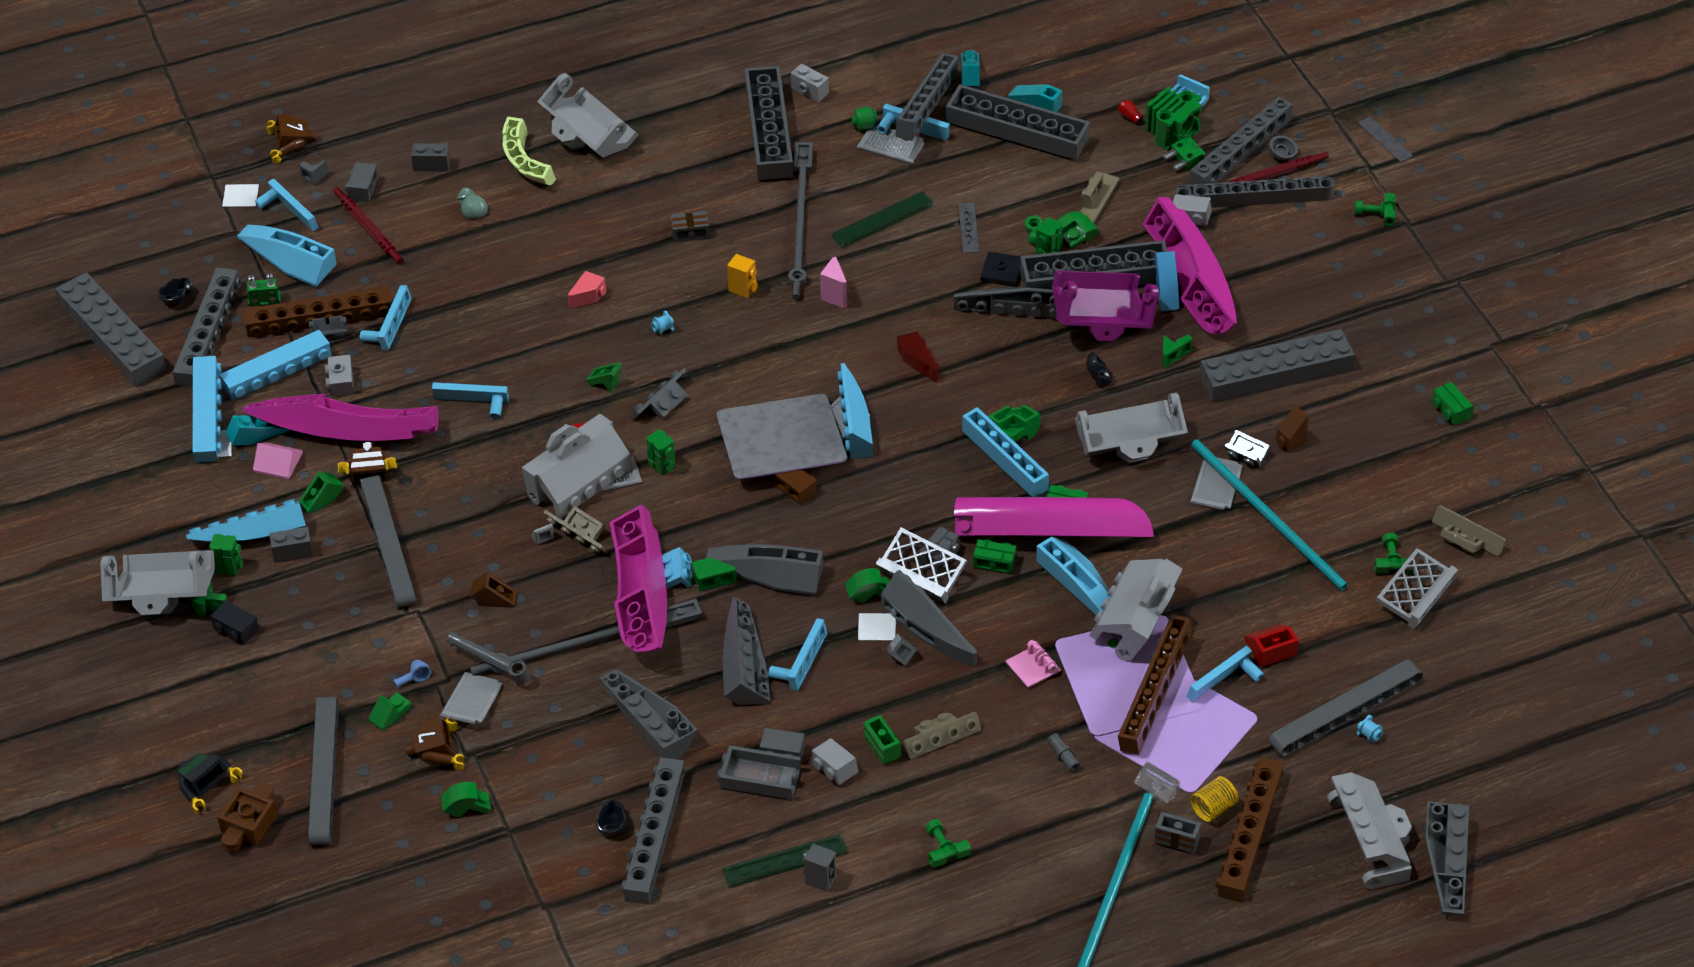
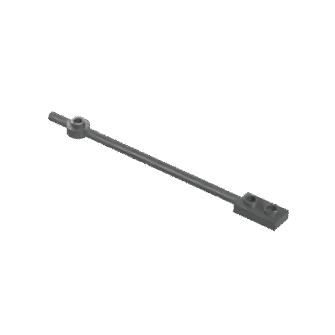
[788,142,813,300]
[470,599,702,675]

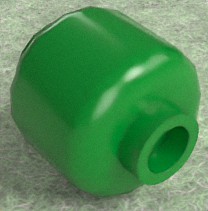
[851,106,878,131]

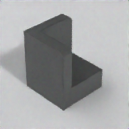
[299,160,328,185]
[886,633,917,665]

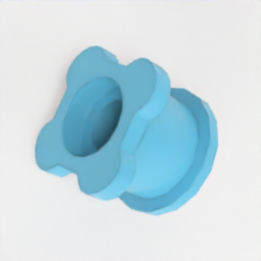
[651,310,674,335]
[1356,715,1383,742]

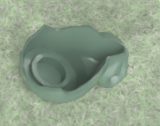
[457,188,488,220]

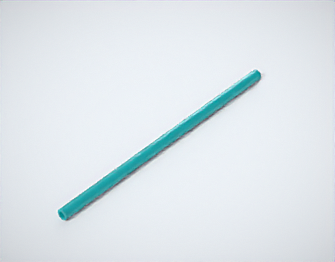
[1191,439,1348,591]
[1077,793,1154,967]

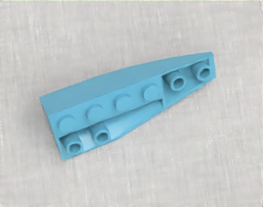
[237,225,337,287]
[837,363,873,459]
[186,499,306,541]
[1036,537,1109,615]

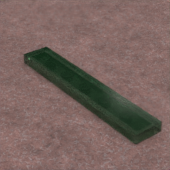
[832,191,932,248]
[722,834,847,888]

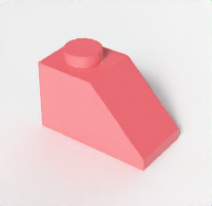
[568,271,607,308]

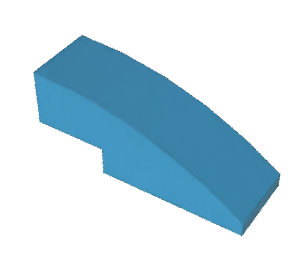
[1154,251,1179,312]

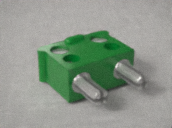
[1163,135,1205,171]
[247,273,281,306]

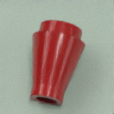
[1118,100,1144,124]

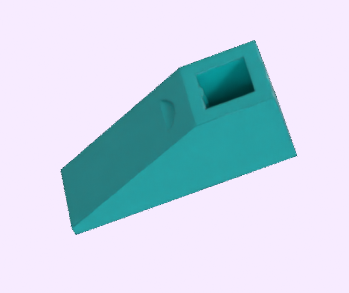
[961,50,980,86]
[1008,84,1062,112]
[226,415,290,445]

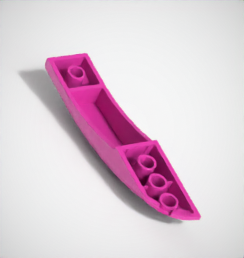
[1142,197,1237,334]
[243,393,439,441]
[954,497,1154,537]
[610,505,667,653]

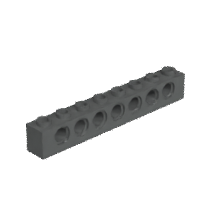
[895,53,959,141]
[1189,97,1293,185]
[173,267,241,387]
[621,757,685,905]

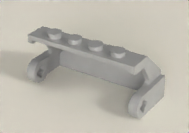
[537,73,639,158]
[1075,392,1188,464]
[522,414,633,518]
[100,550,215,615]
[1089,559,1182,661]
[1327,772,1412,889]

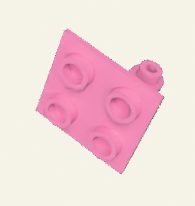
[1005,640,1061,688]

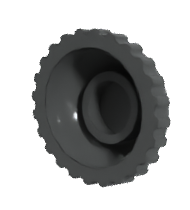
[1268,135,1298,161]

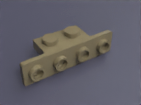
[1080,171,1119,223]
[1432,505,1506,556]
[543,506,609,554]
[904,712,981,759]

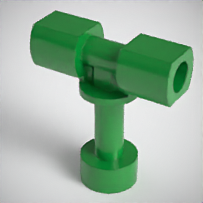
[1354,193,1395,226]
[1374,533,1414,574]
[925,819,971,868]

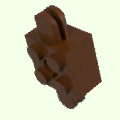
[218,783,277,853]

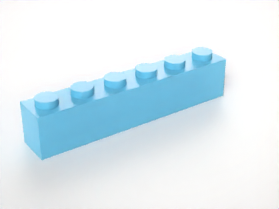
[219,330,332,400]
[193,356,221,463]
[962,407,1049,497]

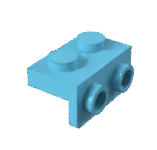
[1171,74,1210,107]
[662,547,692,589]

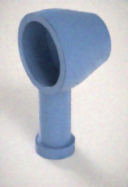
[394,660,431,688]

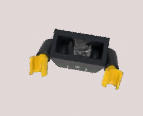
[177,753,242,815]

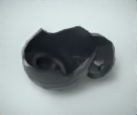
[158,277,193,306]
[1086,352,1112,387]
[595,800,627,836]

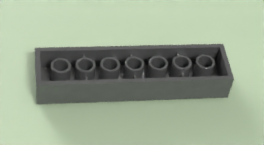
[745,66,793,180]
[946,84,1090,160]
[1020,240,1168,289]
[55,272,167,387]
[1199,329,1355,402]

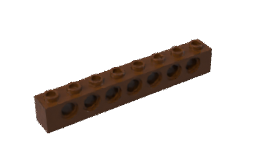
[243,286,392,337]
[1118,615,1192,755]
[1216,756,1284,903]

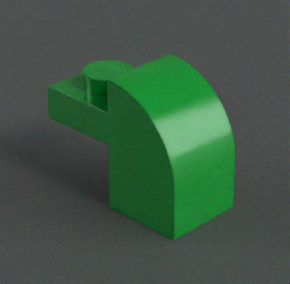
[845,568,890,603]
[189,581,228,617]
[441,782,491,817]

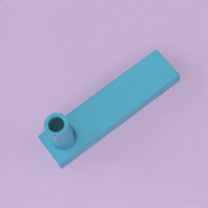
[877,104,949,141]
[255,178,319,231]
[360,285,412,350]
[432,382,509,419]
[768,618,827,691]
[1187,645,1264,701]

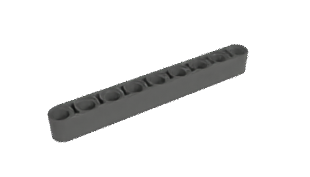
[1175,176,1334,208]
[360,475,416,608]
[1268,659,1423,757]
[309,696,338,846]

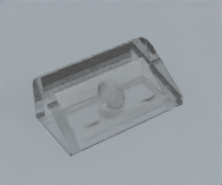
[1134,762,1180,803]

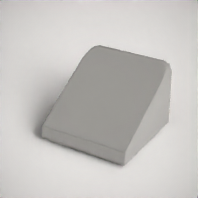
[531,524,554,545]

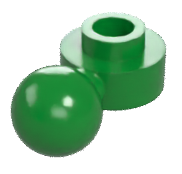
[1025,216,1043,245]

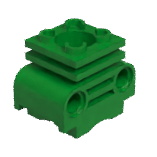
[1145,86,1202,151]

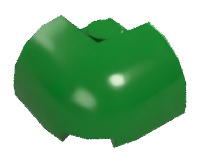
[1056,211,1100,249]
[987,405,1040,442]

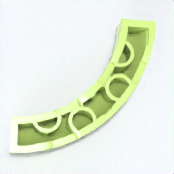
[502,117,556,185]

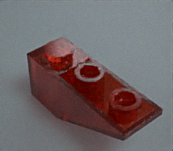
[897,331,940,382]

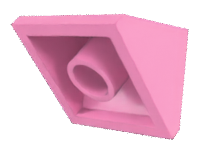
[820,257,847,308]
[253,443,303,480]

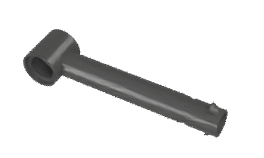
[447,632,530,684]

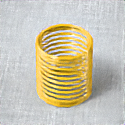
[1191,776,1239,822]

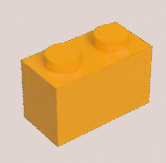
[727,254,758,298]

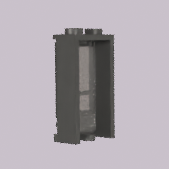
[717,745,801,801]

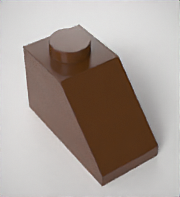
[1276,406,1309,453]
[773,470,817,505]
[470,572,517,608]

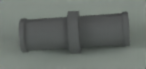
[1047,733,1080,772]

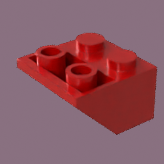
[1244,624,1299,667]

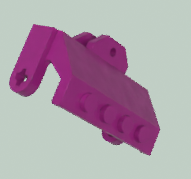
[1052,270,1159,341]

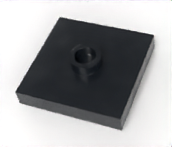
[980,251,1020,287]

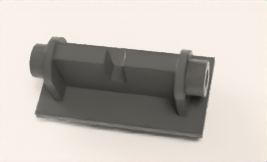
[309,315,348,337]

